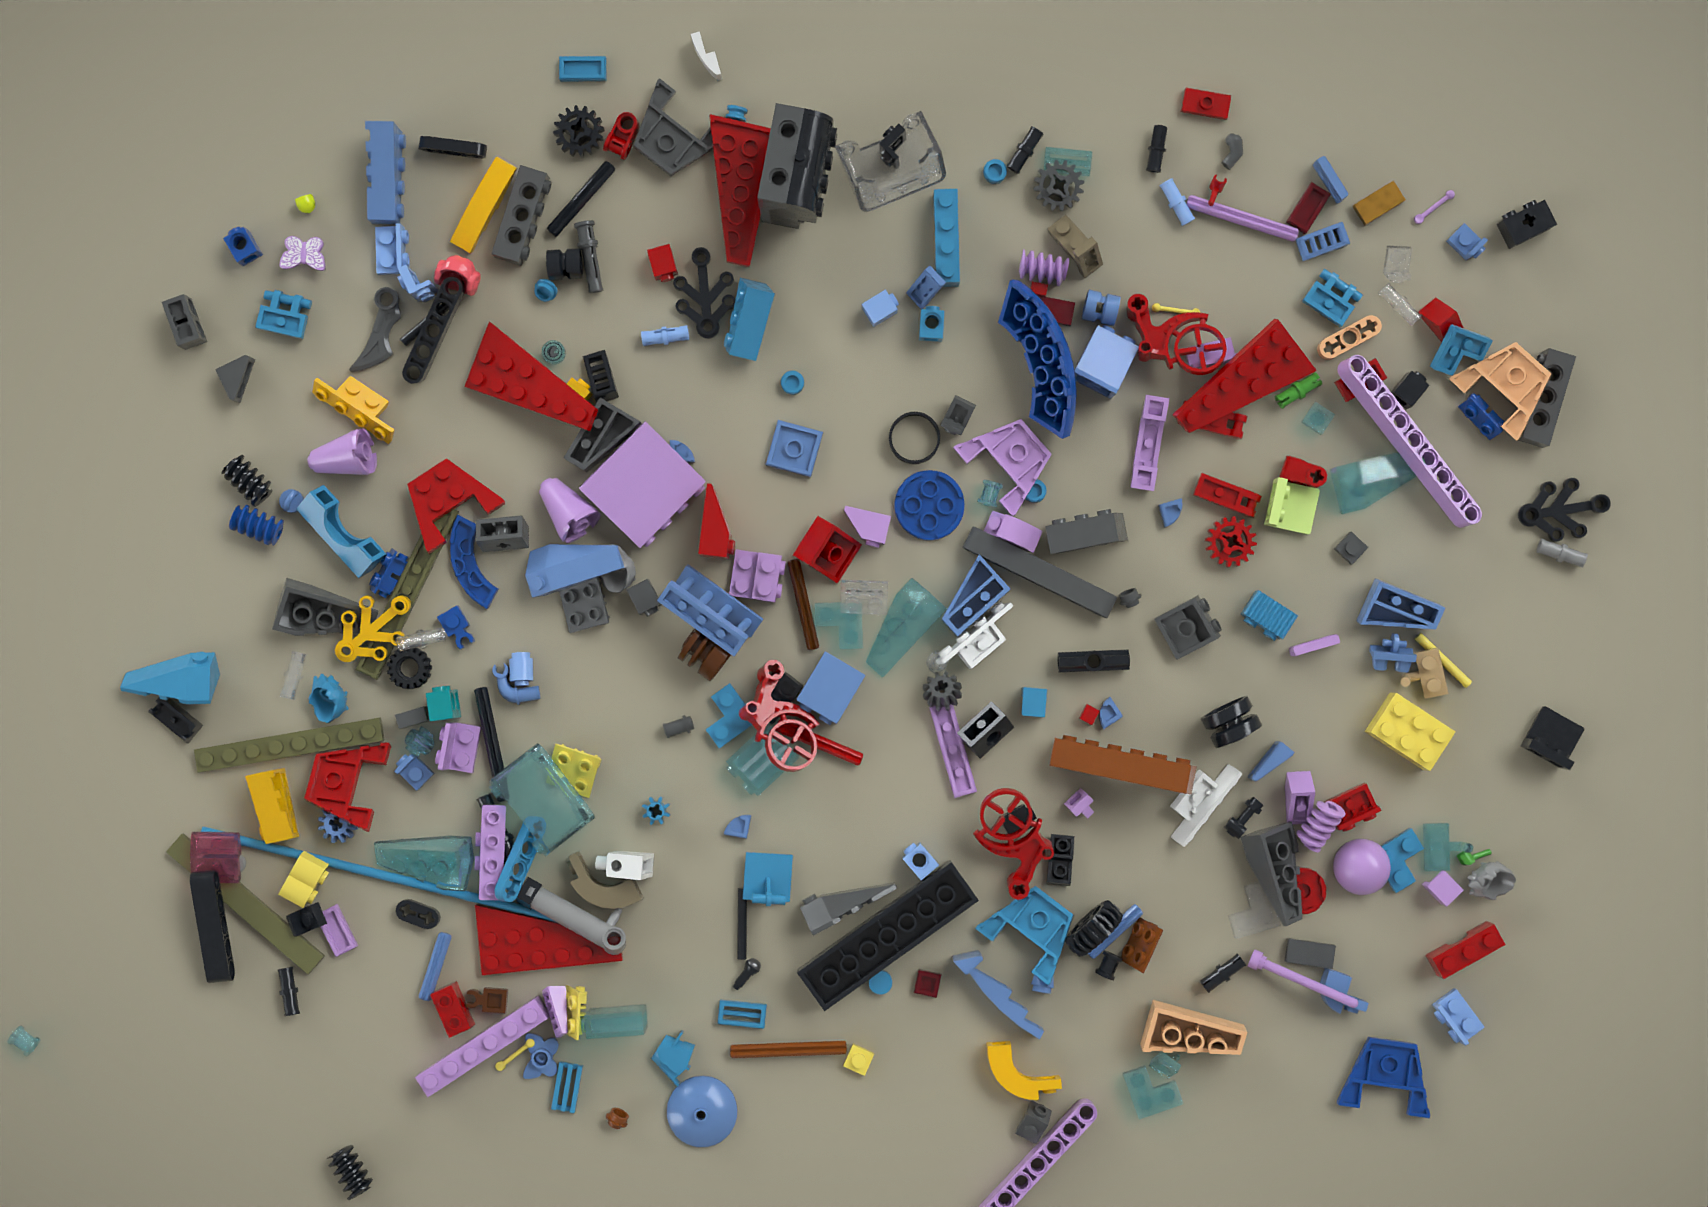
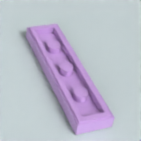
[929,704,977,798]

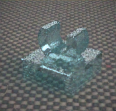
[1149,1051,1181,1079]

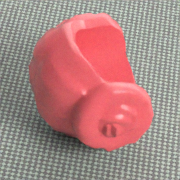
[434,255,481,296]

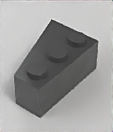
[564,398,642,472]
[1045,509,1128,554]

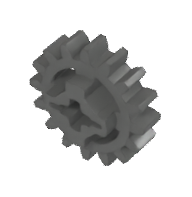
[1034,160,1085,211]

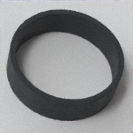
[889,412,940,464]

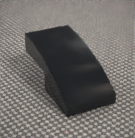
[769,672,804,725]

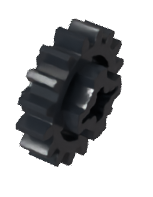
[553,105,605,158]

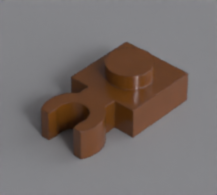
[466,987,508,1014]

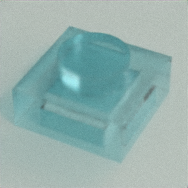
[1301,402,1335,435]

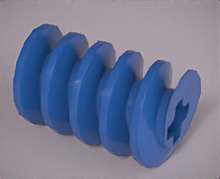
[229,505,284,546]

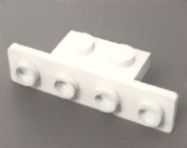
[935,602,1013,669]
[1170,764,1242,847]

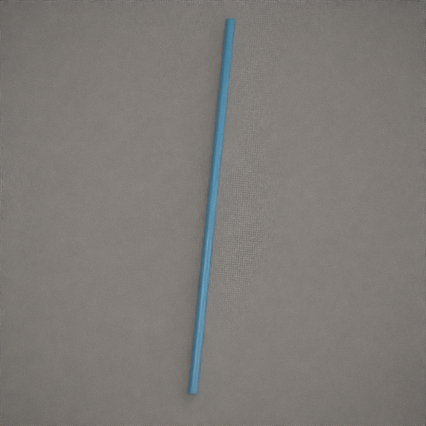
[201,826,557,923]

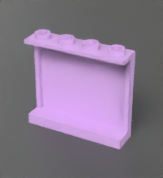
[579,421,706,548]

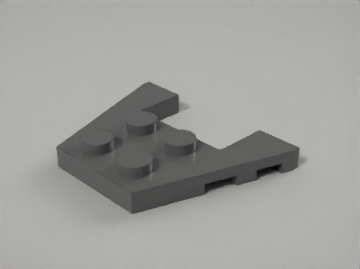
[634,78,713,176]

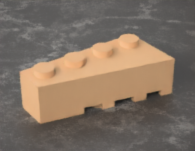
[1140,1000,1247,1055]

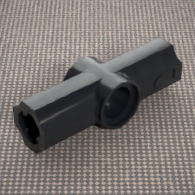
[1057,649,1130,673]

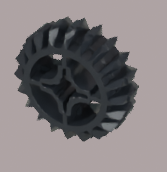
[1065,900,1123,957]

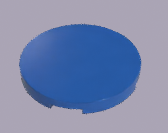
[895,470,965,540]

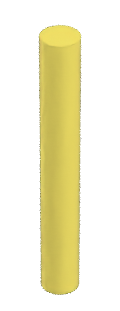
[1415,633,1472,688]

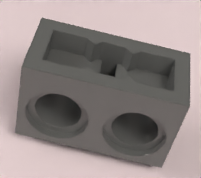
[162,294,207,350]

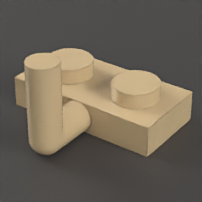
[1401,647,1449,699]

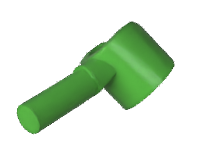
[1457,849,1492,865]

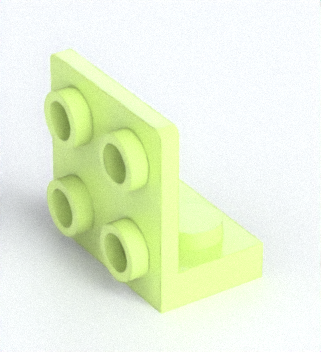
[1264,477,1320,535]

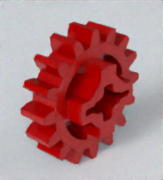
[1205,516,1257,567]

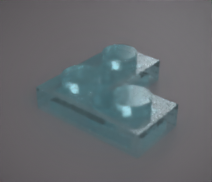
[815,602,863,649]
[1123,1065,1183,1119]

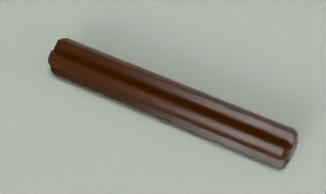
[788,559,819,650]

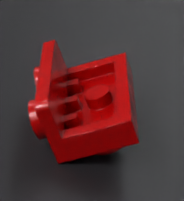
[1324,783,1382,832]

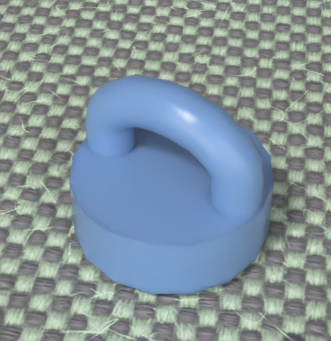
[279,489,304,513]

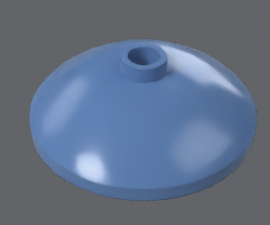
[667,1076,737,1147]

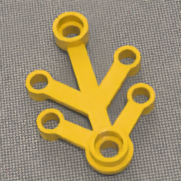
[335,595,411,662]

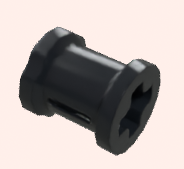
[1095,950,1123,981]

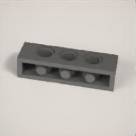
[491,165,552,266]
[1518,348,1576,448]

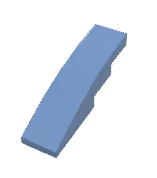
[970,968,1044,1039]

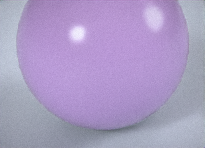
[1333,839,1391,895]

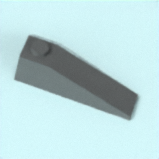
[272,578,378,636]

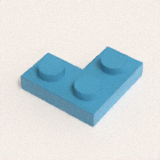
[1430,324,1493,376]
[706,683,752,749]
[1381,828,1424,893]

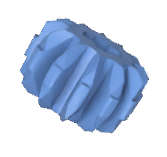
[318,810,358,843]

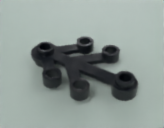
[673,247,736,339]
[1518,478,1611,542]

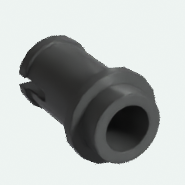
[663,715,694,738]

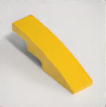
[450,157,517,253]

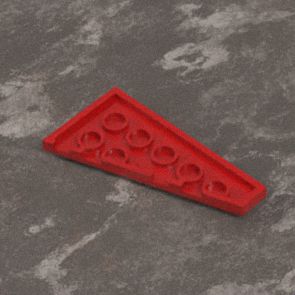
[709,114,771,267]
[1172,318,1317,433]
[465,321,599,431]
[475,904,623,975]

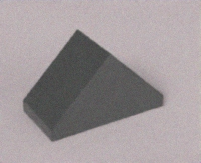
[215,355,256,403]

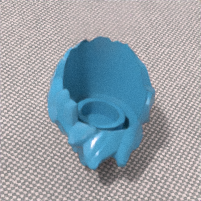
[308,674,349,723]

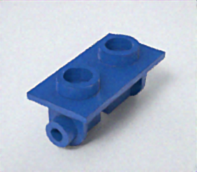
[1458,392,1505,440]
[369,548,408,598]

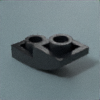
[1046,834,1075,886]

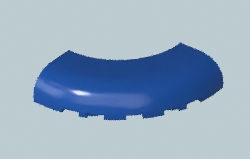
[998,280,1077,439]

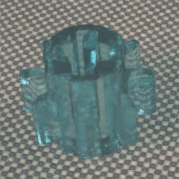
[405,726,434,757]

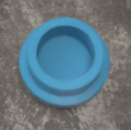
[534,279,558,302]

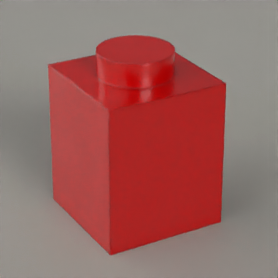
[647,244,679,282]

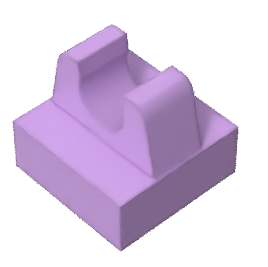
[1064,788,1094,819]

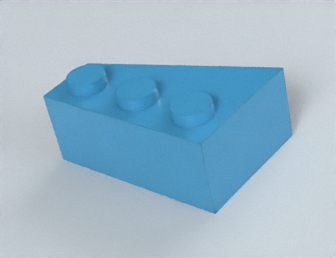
[724,277,775,361]

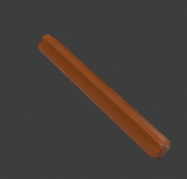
[730,1041,847,1058]

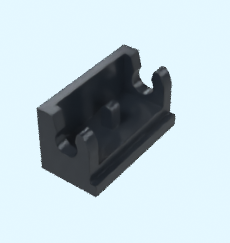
[148,697,203,744]

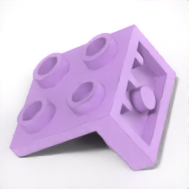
[435,722,482,773]

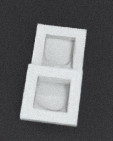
[691,31,722,81]

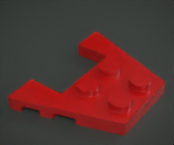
[407,458,505,554]
[304,742,391,832]

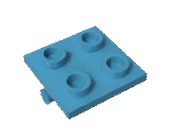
[743,852,793,907]

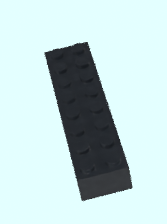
[797,860,979,1012]

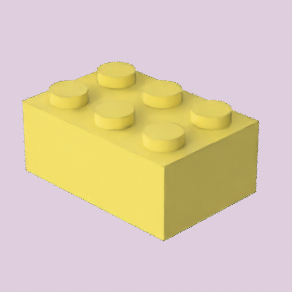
[1364,693,1456,771]

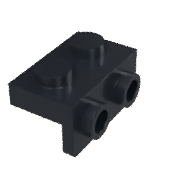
[879,123,906,169]

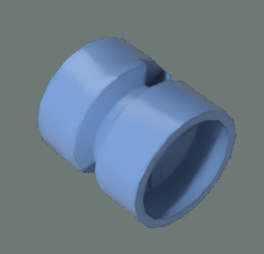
[1082,290,1121,326]

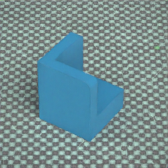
[1021,687,1047,717]

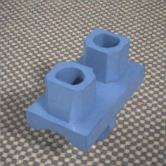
[1369,633,1417,673]

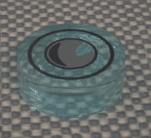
[542,340,566,364]

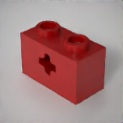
[430,981,475,1038]

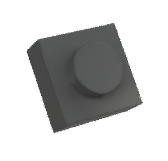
[1334,531,1369,565]

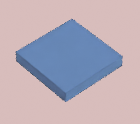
[766,420,823,477]

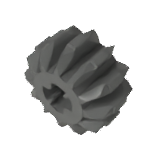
[922,671,962,712]

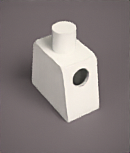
[595,851,654,880]

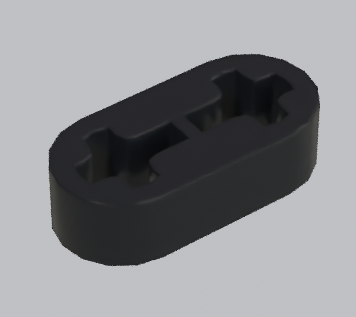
[395,899,441,929]

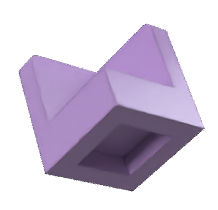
[1422,870,1464,907]

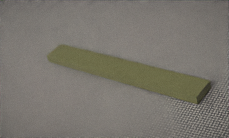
[355,509,459,680]
[166,834,325,974]

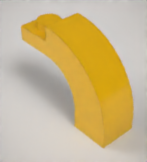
[986,1041,1062,1100]

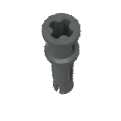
[574,220,604,293]

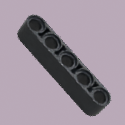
[402,277,466,384]
[190,870,235,983]

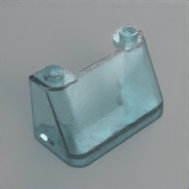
[489,743,595,856]

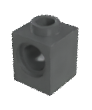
[626,579,662,617]

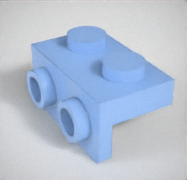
[397,265,438,302]

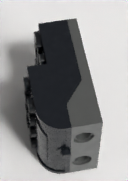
[757,103,838,229]

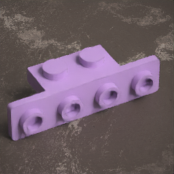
[474,805,506,900]

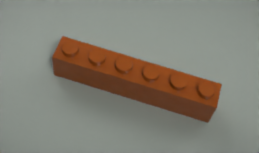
[1049,735,1197,794]

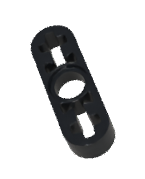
[418,136,487,159]

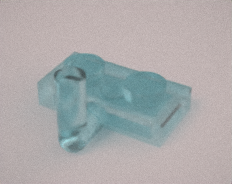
[1423,823,1473,871]

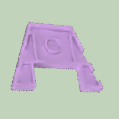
[953,419,1052,517]

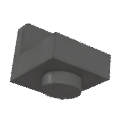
[941,395,976,435]
[1015,1101,1052,1144]

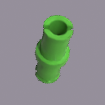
[1275,372,1322,409]

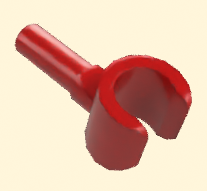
[1208,174,1227,206]

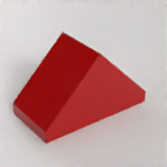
[1417,298,1463,342]

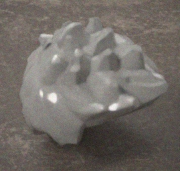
[599,543,636,593]
[1467,861,1516,900]

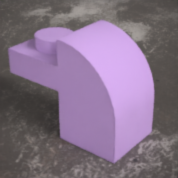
[984,511,1043,553]

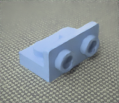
[375,223,410,275]
[1432,988,1485,1046]

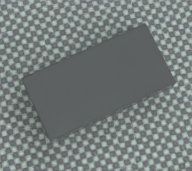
[1285,938,1336,969]

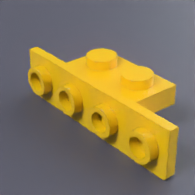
[312,376,394,444]

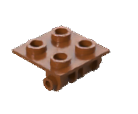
[1121,917,1163,974]

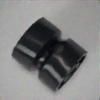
[546,248,583,280]

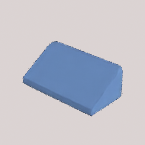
[952,950,983,975]

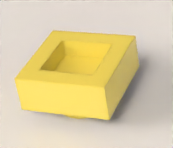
[843,1043,874,1076]

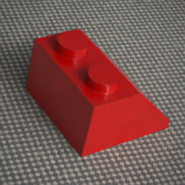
[793,516,862,584]

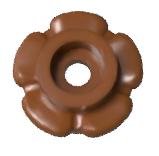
[606,1108,629,1129]

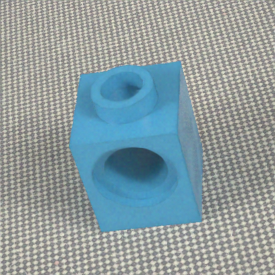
[919,306,945,342]

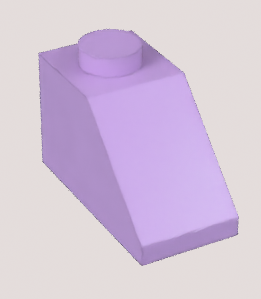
[844,506,891,548]
[1285,771,1315,824]

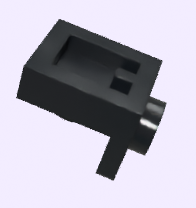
[286,902,327,937]

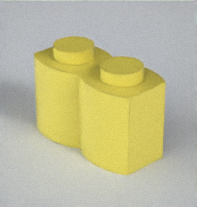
[278,851,329,908]

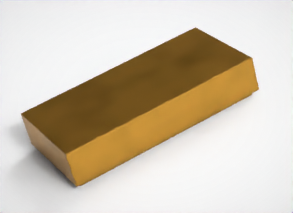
[1352,180,1406,226]

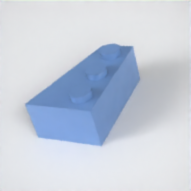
[942,554,1010,637]
[1356,578,1445,630]

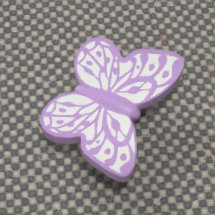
[279,236,326,271]

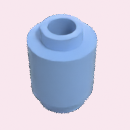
[509,652,533,686]

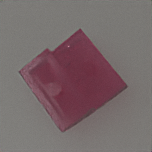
[190,832,242,883]

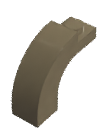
[567,851,644,909]

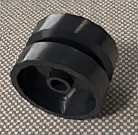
[1201,696,1262,748]

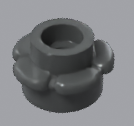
[1119,588,1142,608]

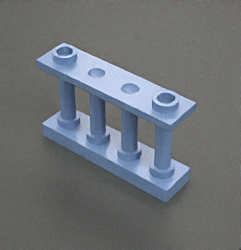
[657,565,763,656]

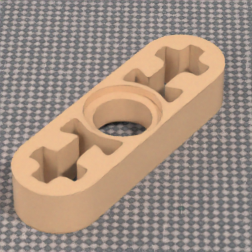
[1317,315,1382,360]

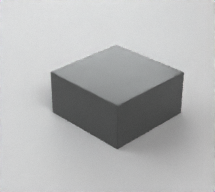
[395,706,430,729]

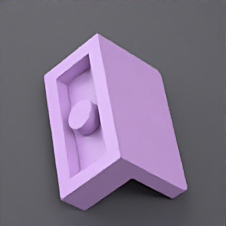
[1186,337,1237,369]

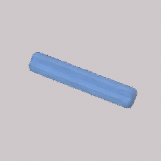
[1088,904,1143,959]
[419,932,451,1001]

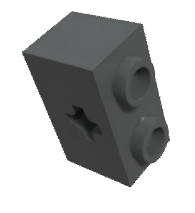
[476,515,529,552]

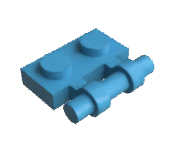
[1302,269,1363,327]
[255,290,312,339]

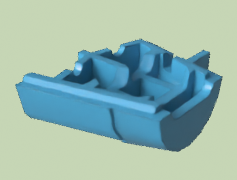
[651,1031,695,1087]

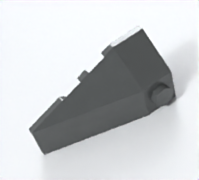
[1240,822,1303,926]
[800,882,897,936]

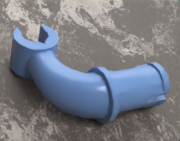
[492,663,541,705]

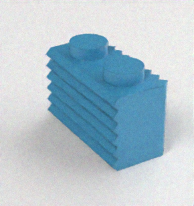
[1241,590,1298,641]

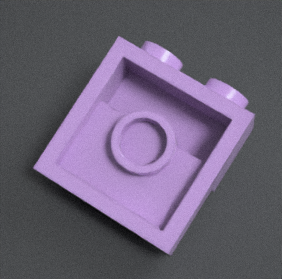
[729,549,786,603]

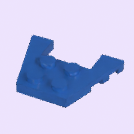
[1337,1037,1430,1118]

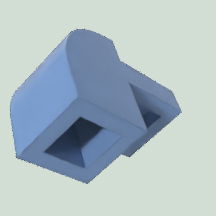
[1320,968,1369,1014]

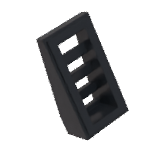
[583,350,619,403]

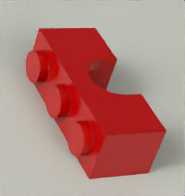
[1425,921,1506,979]

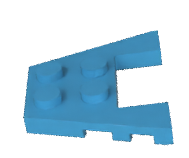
[975,886,1074,985]

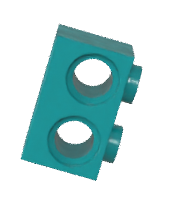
[426,686,461,721]

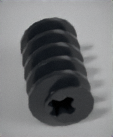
[221,455,273,507]
[326,1145,373,1200]

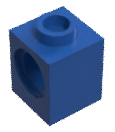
[223,227,263,266]

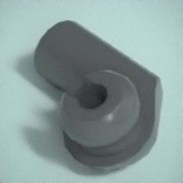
[1221,133,1243,170]

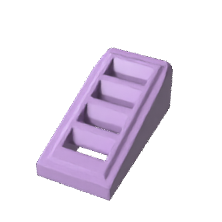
[542,986,568,1038]

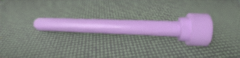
[1247,949,1359,1008]

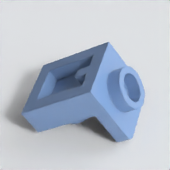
[1446,223,1488,260]
[394,754,435,791]

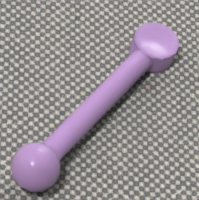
[1414,190,1455,224]

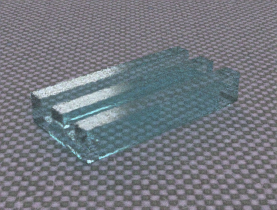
[1043,147,1092,176]

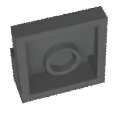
[1154,595,1222,660]

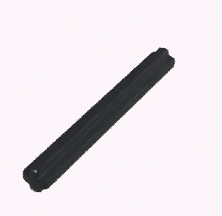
[474,687,510,802]

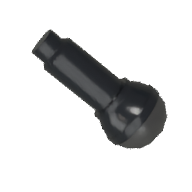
[733,958,761,990]

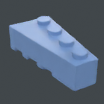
[365,121,406,225]

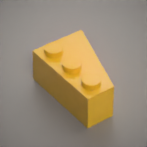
[245,768,299,844]

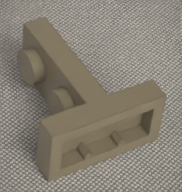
[1047,215,1103,278]

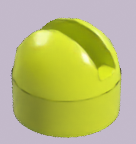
[295,194,315,213]

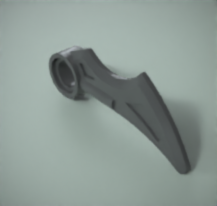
[349,287,401,372]

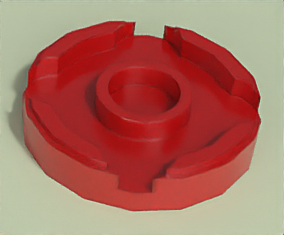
[1297,867,1326,914]

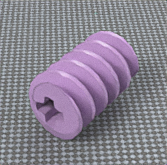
[1019,249,1069,286]
[1296,801,1345,853]

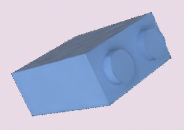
[797,651,866,725]

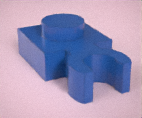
[437,605,475,649]

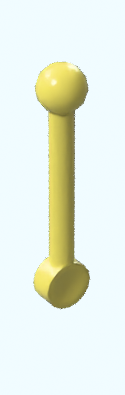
[1152,303,1200,314]
[495,1039,535,1071]

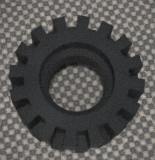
[387,647,432,689]

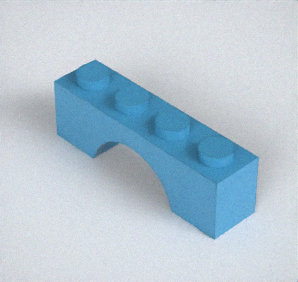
[933,189,960,287]
[296,485,386,578]

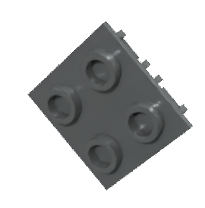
[559,577,610,633]

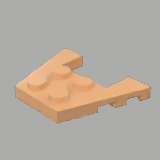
[1449,342,1552,441]

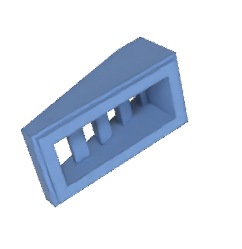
[1295,222,1350,261]
[1248,741,1295,782]

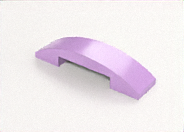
[1130,395,1169,491]

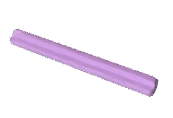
[1186,195,1298,241]

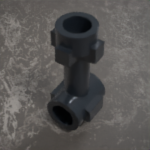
[1224,797,1264,839]

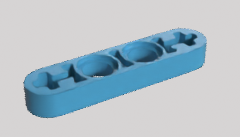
[494,815,546,902]

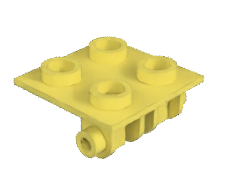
[545,744,602,798]
[566,985,587,1040]

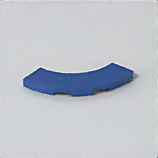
[450,515,499,609]

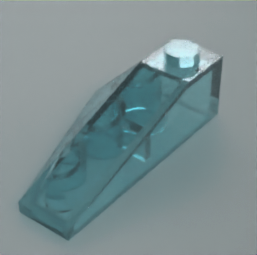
[1330,453,1425,514]
[866,578,947,678]
[374,835,474,891]

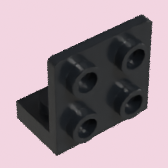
[1521,706,1585,770]

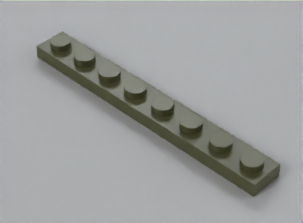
[194,717,385,773]

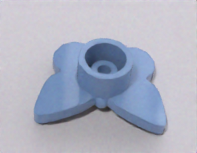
[523,1033,559,1079]

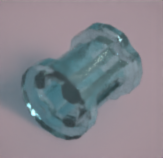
[977,479,1003,508]
[7,1025,41,1057]

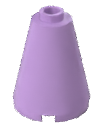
[307,428,377,475]
[539,478,601,543]

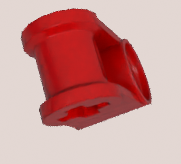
[603,112,640,160]
[1279,456,1328,488]

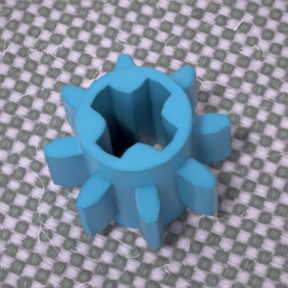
[642,796,671,825]

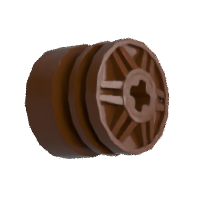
[678,628,731,682]

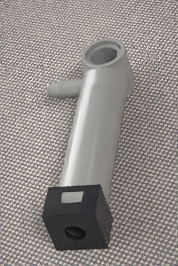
[516,877,626,955]

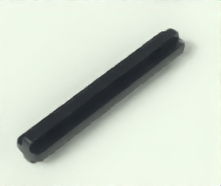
[547,161,615,237]

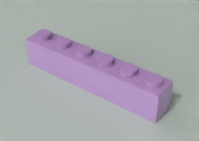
[415,995,549,1097]

